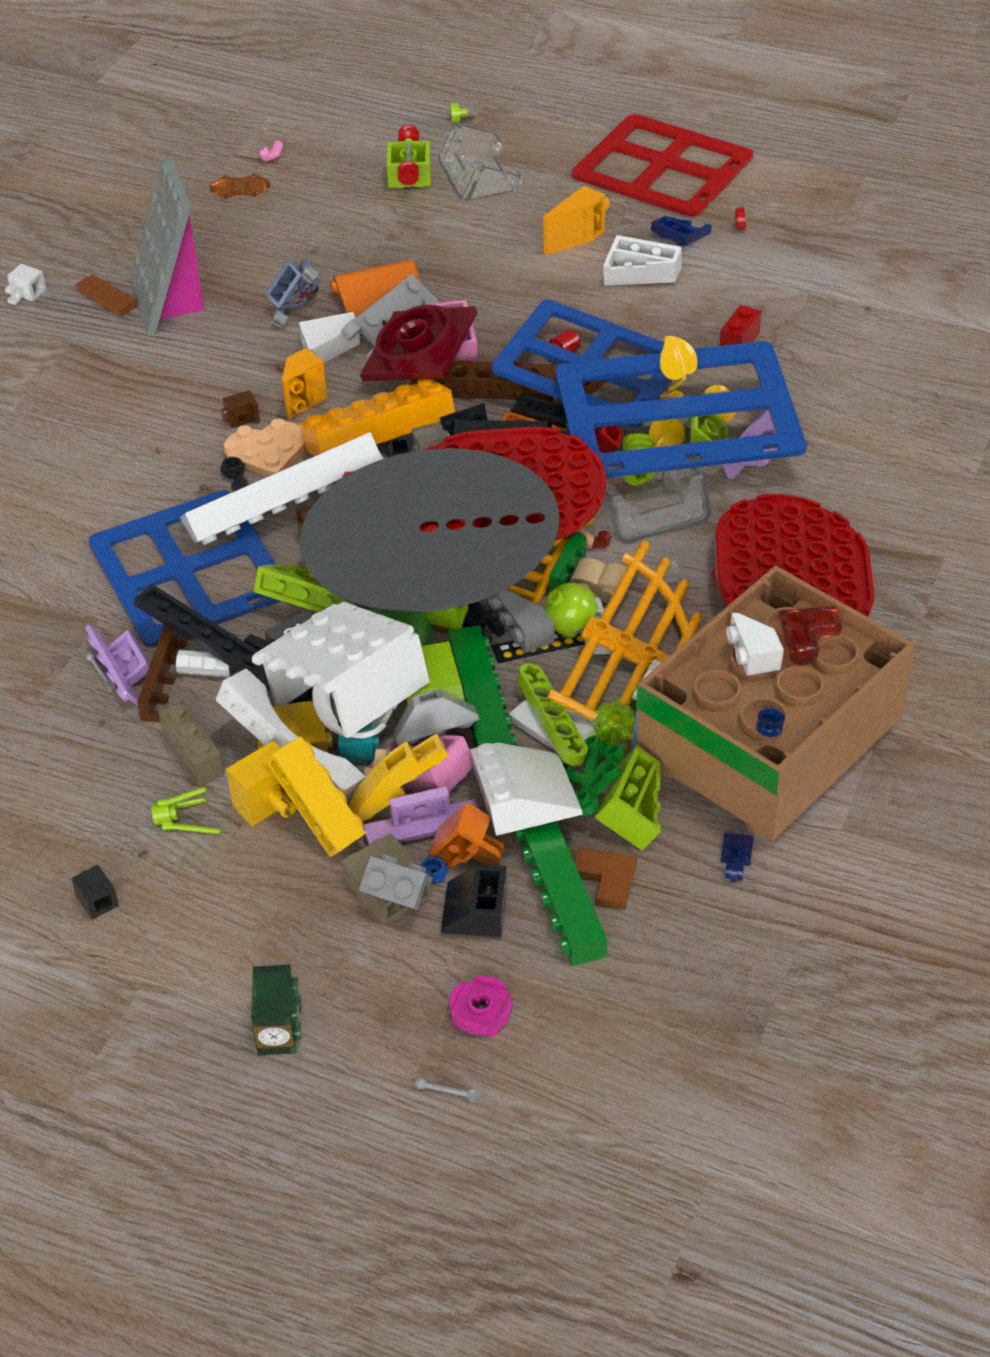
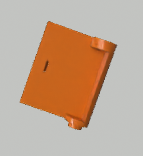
[330,259,421,318]

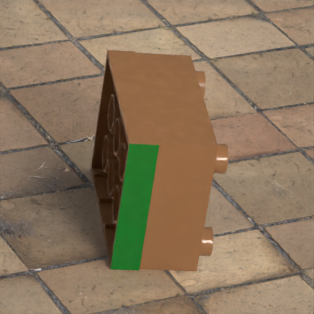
[636,565,916,840]

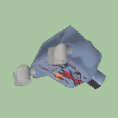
[265,259,319,328]

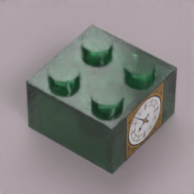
[251,964,302,1056]

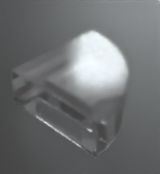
[663,560,679,585]

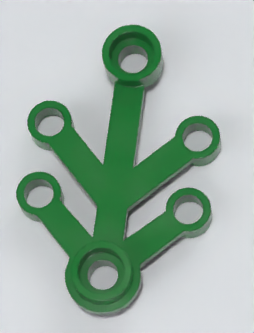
[563,735,625,817]

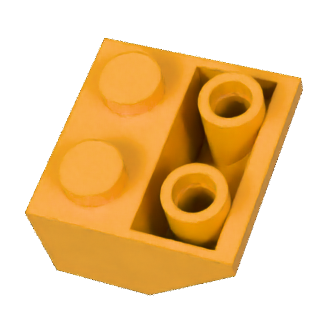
[282,348,328,419]

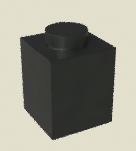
[71,865,119,920]

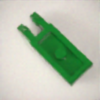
[549,533,587,594]

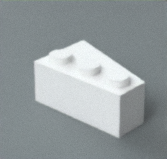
[603,235,682,286]

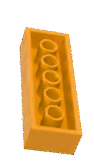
[299,379,455,457]

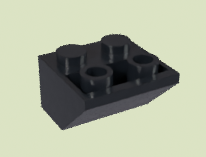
[441,865,507,937]

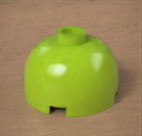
[544,583,598,637]

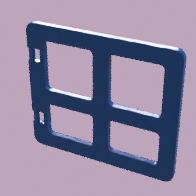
[491,300,673,428]
[89,490,281,647]

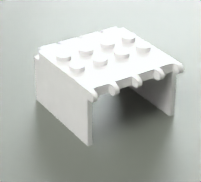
[252,602,430,738]

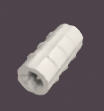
[176,649,234,678]

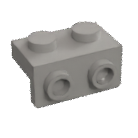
[359,854,433,910]

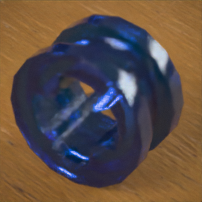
[756,708,785,737]

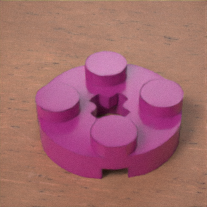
[449,975,512,1037]

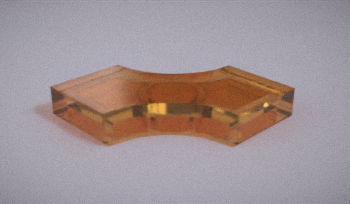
[209,173,270,199]

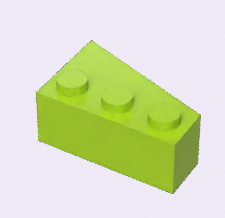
[595,745,661,851]

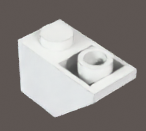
[726,613,784,676]

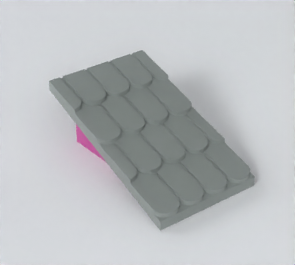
[130,157,204,336]

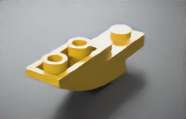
[348,733,449,822]

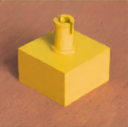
[226,740,297,826]

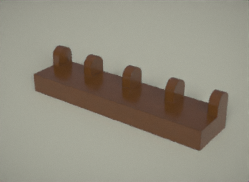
[137,625,188,722]

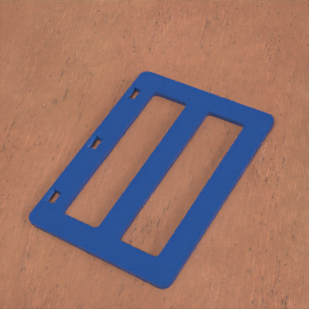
[556,341,807,478]

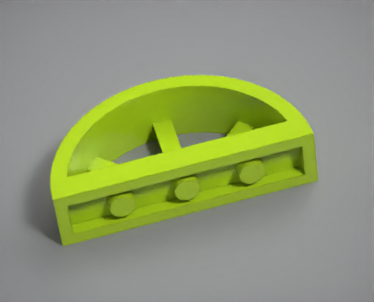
[254,564,356,612]

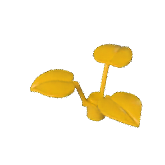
[648,336,736,447]

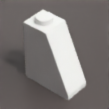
[299,312,362,363]

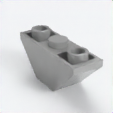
[394,689,479,745]

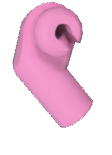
[258,140,283,162]

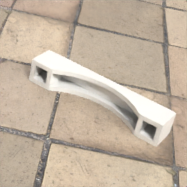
[216,669,366,802]

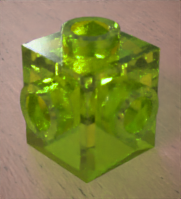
[592,698,635,746]

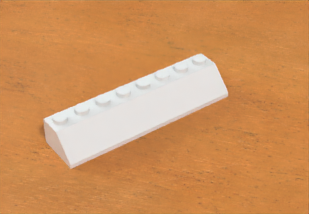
[180,432,382,545]

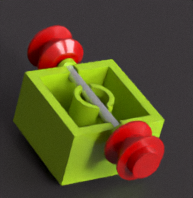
[387,125,431,189]

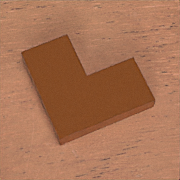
[575,847,637,909]

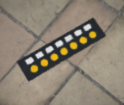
[491,629,586,664]

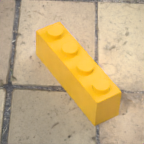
[265,735,366,857]

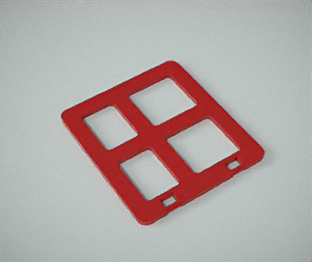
[572,114,753,217]

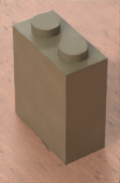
[341,833,433,925]

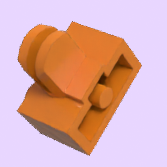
[428,802,505,869]

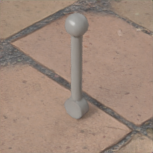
[85,652,116,691]
[414,1077,480,1103]

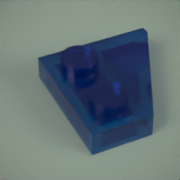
[650,216,712,246]

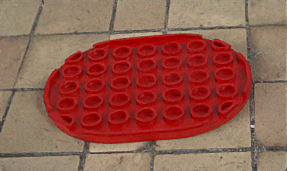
[424,427,606,541]
[714,494,874,617]

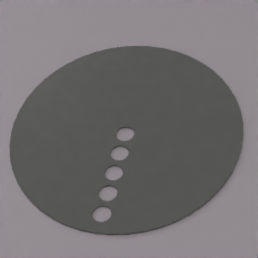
[300,448,559,612]

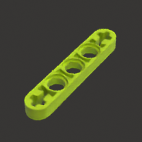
[516,663,588,766]

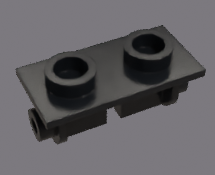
[436,403,488,438]

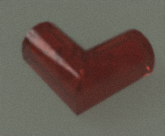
[778,606,842,665]

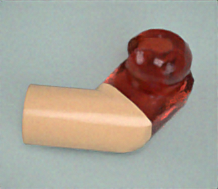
[573,527,612,549]

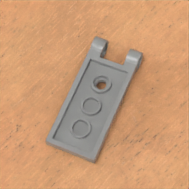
[341,274,440,360]

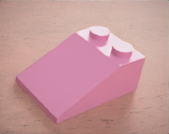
[369,735,474,794]

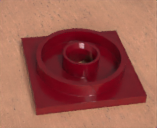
[360,305,478,382]

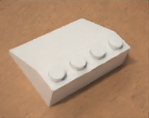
[470,743,583,836]

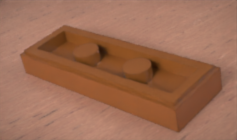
[75,274,138,316]

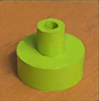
[450,102,468,124]

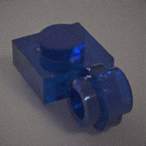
[721,832,754,883]

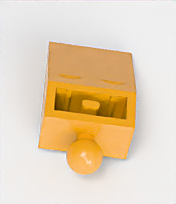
[543,185,610,255]

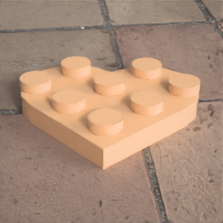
[224,418,305,477]

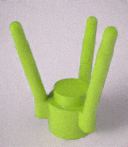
[151,787,221,834]

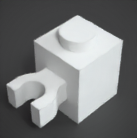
[5,264,47,305]

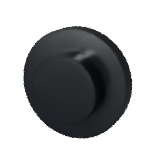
[220,457,245,479]

